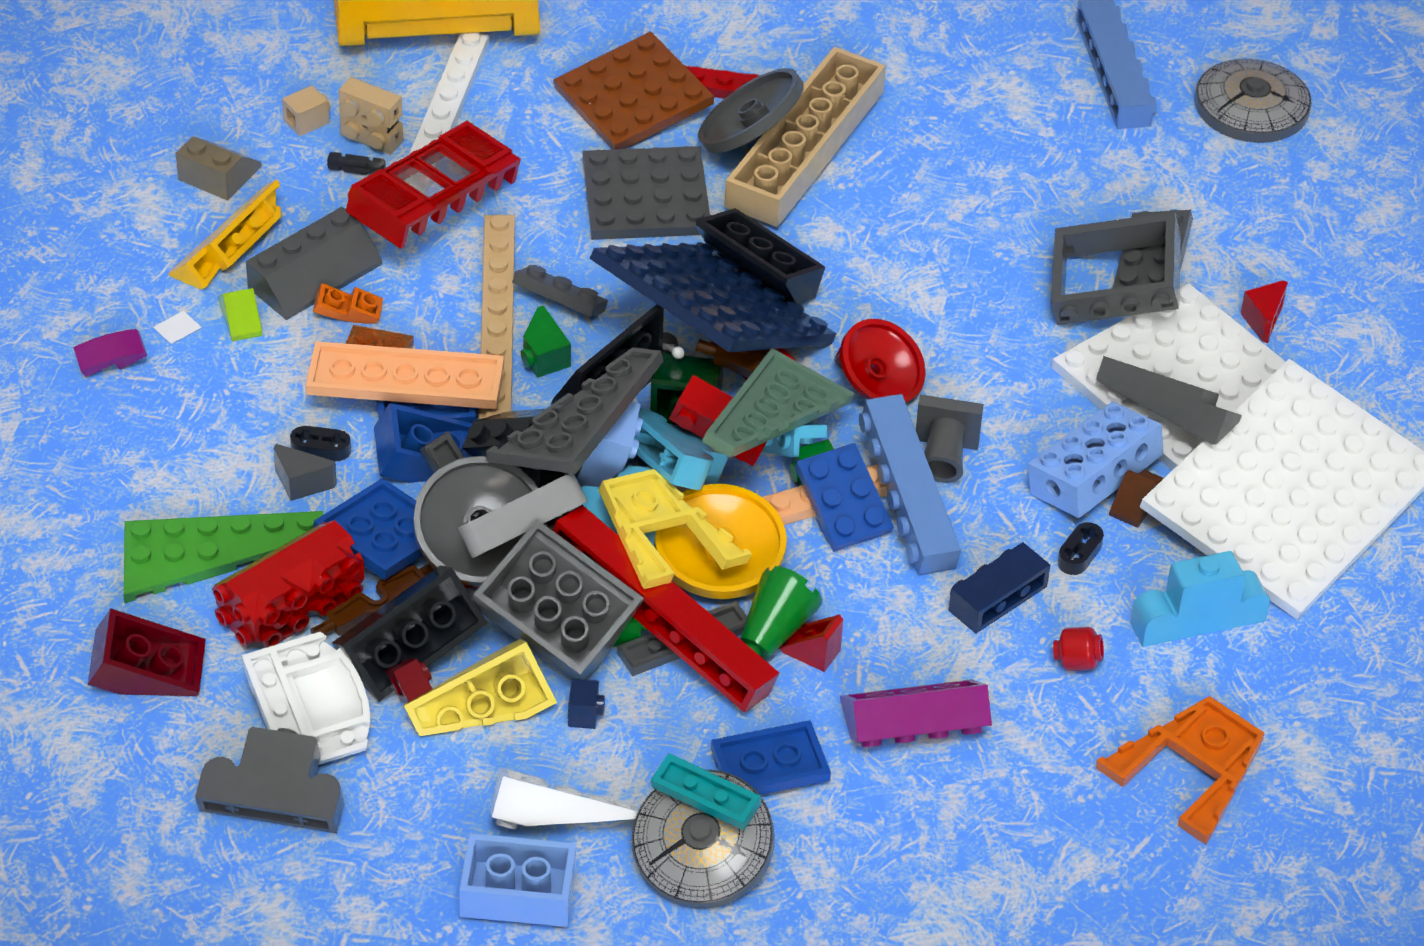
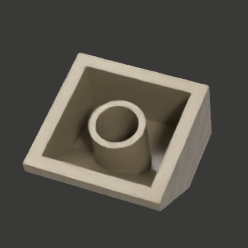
[176,136,262,201]

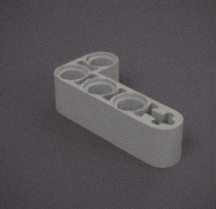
[457,473,588,558]

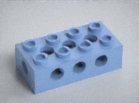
[1028,401,1163,518]

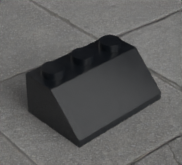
[462,409,545,467]

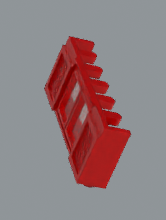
[346,121,521,249]

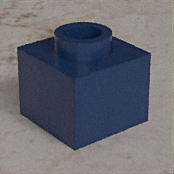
[568,679,605,729]

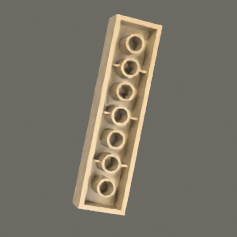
[724,46,886,227]

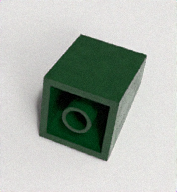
[650,353,723,426]

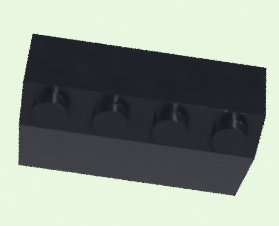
[551,304,664,405]

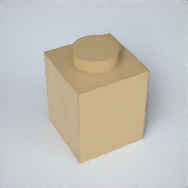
[282,85,330,137]

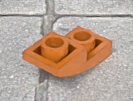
[313,283,383,324]

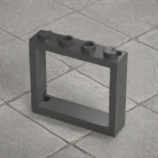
[1051,212,1181,325]

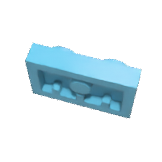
[762,422,827,458]

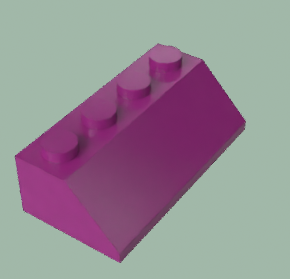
[840,679,992,747]

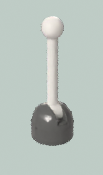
[663,332,685,359]

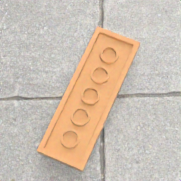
[305,341,504,409]

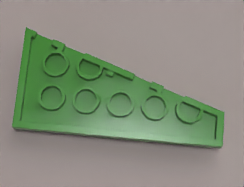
[124,511,324,603]

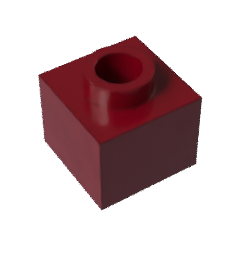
[385,659,432,702]

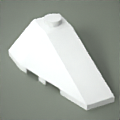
[490,767,639,829]

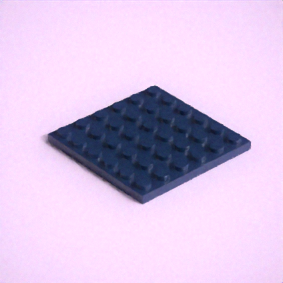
[589,242,837,352]

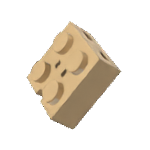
[338,77,403,155]

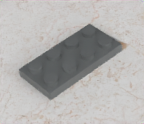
[1113,210,1193,288]

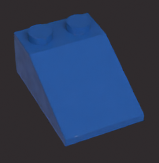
[374,403,473,483]

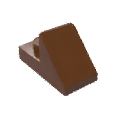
[1109,470,1164,528]

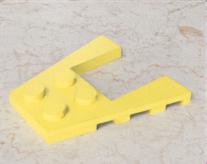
[598,469,752,589]

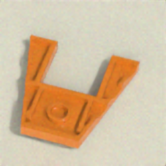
[1096,696,1264,845]

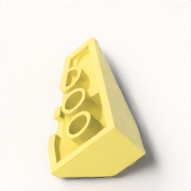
[403,639,557,736]

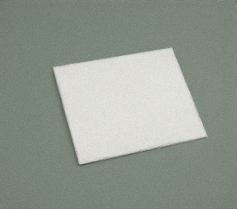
[153,311,202,344]

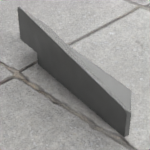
[1096,356,1242,445]

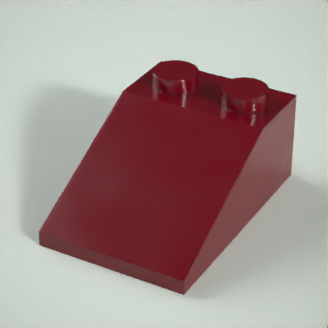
[88,608,206,697]

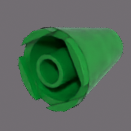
[740,566,823,660]

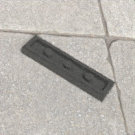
[617,601,747,676]

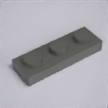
[512,265,608,317]

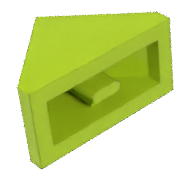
[218,288,263,342]

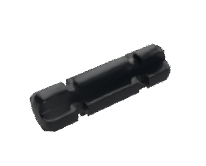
[327,152,386,174]

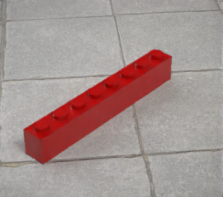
[552,505,780,713]

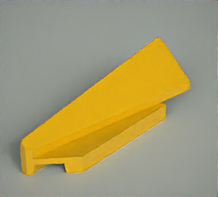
[168,179,281,290]

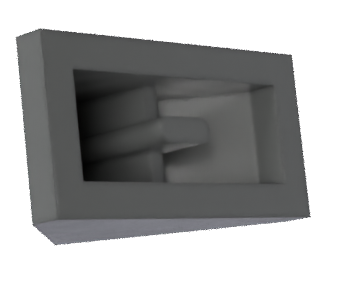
[273,444,337,501]

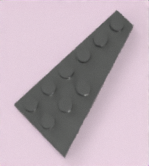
[486,348,664,474]

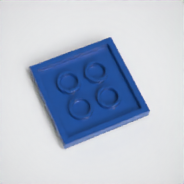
[313,478,423,580]

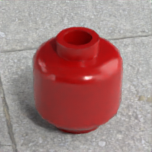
[1053,626,1104,671]

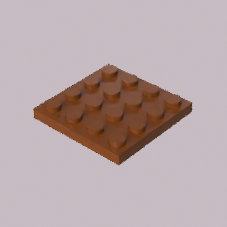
[553,31,714,150]

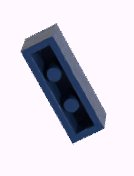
[948,542,1050,634]

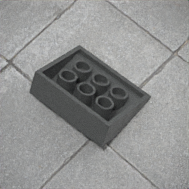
[473,520,644,680]

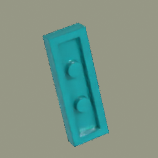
[651,753,762,831]

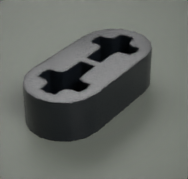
[290,426,351,461]
[1058,522,1104,575]

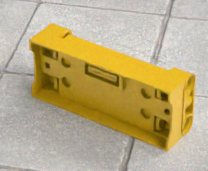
[334,0,540,46]

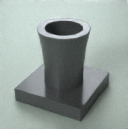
[916,394,984,483]

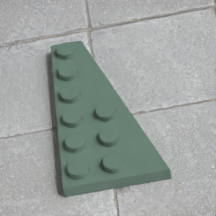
[702,348,855,458]

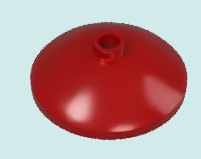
[840,319,926,403]

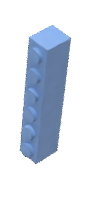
[1076,0,1157,130]
[859,394,961,575]

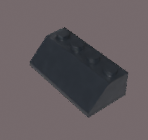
[695,208,825,304]
[332,565,488,702]

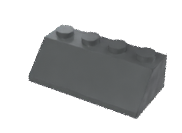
[246,207,382,320]

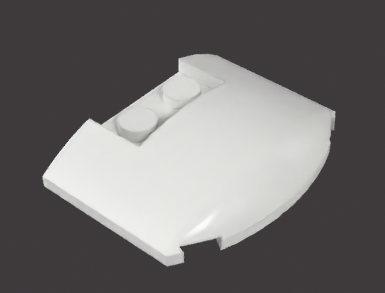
[242,632,370,765]

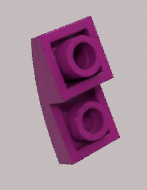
[73,329,148,377]

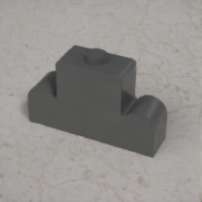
[195,727,344,834]

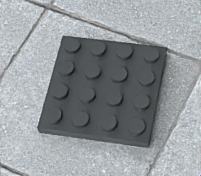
[582,146,710,240]

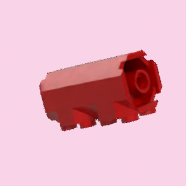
[212,520,365,648]

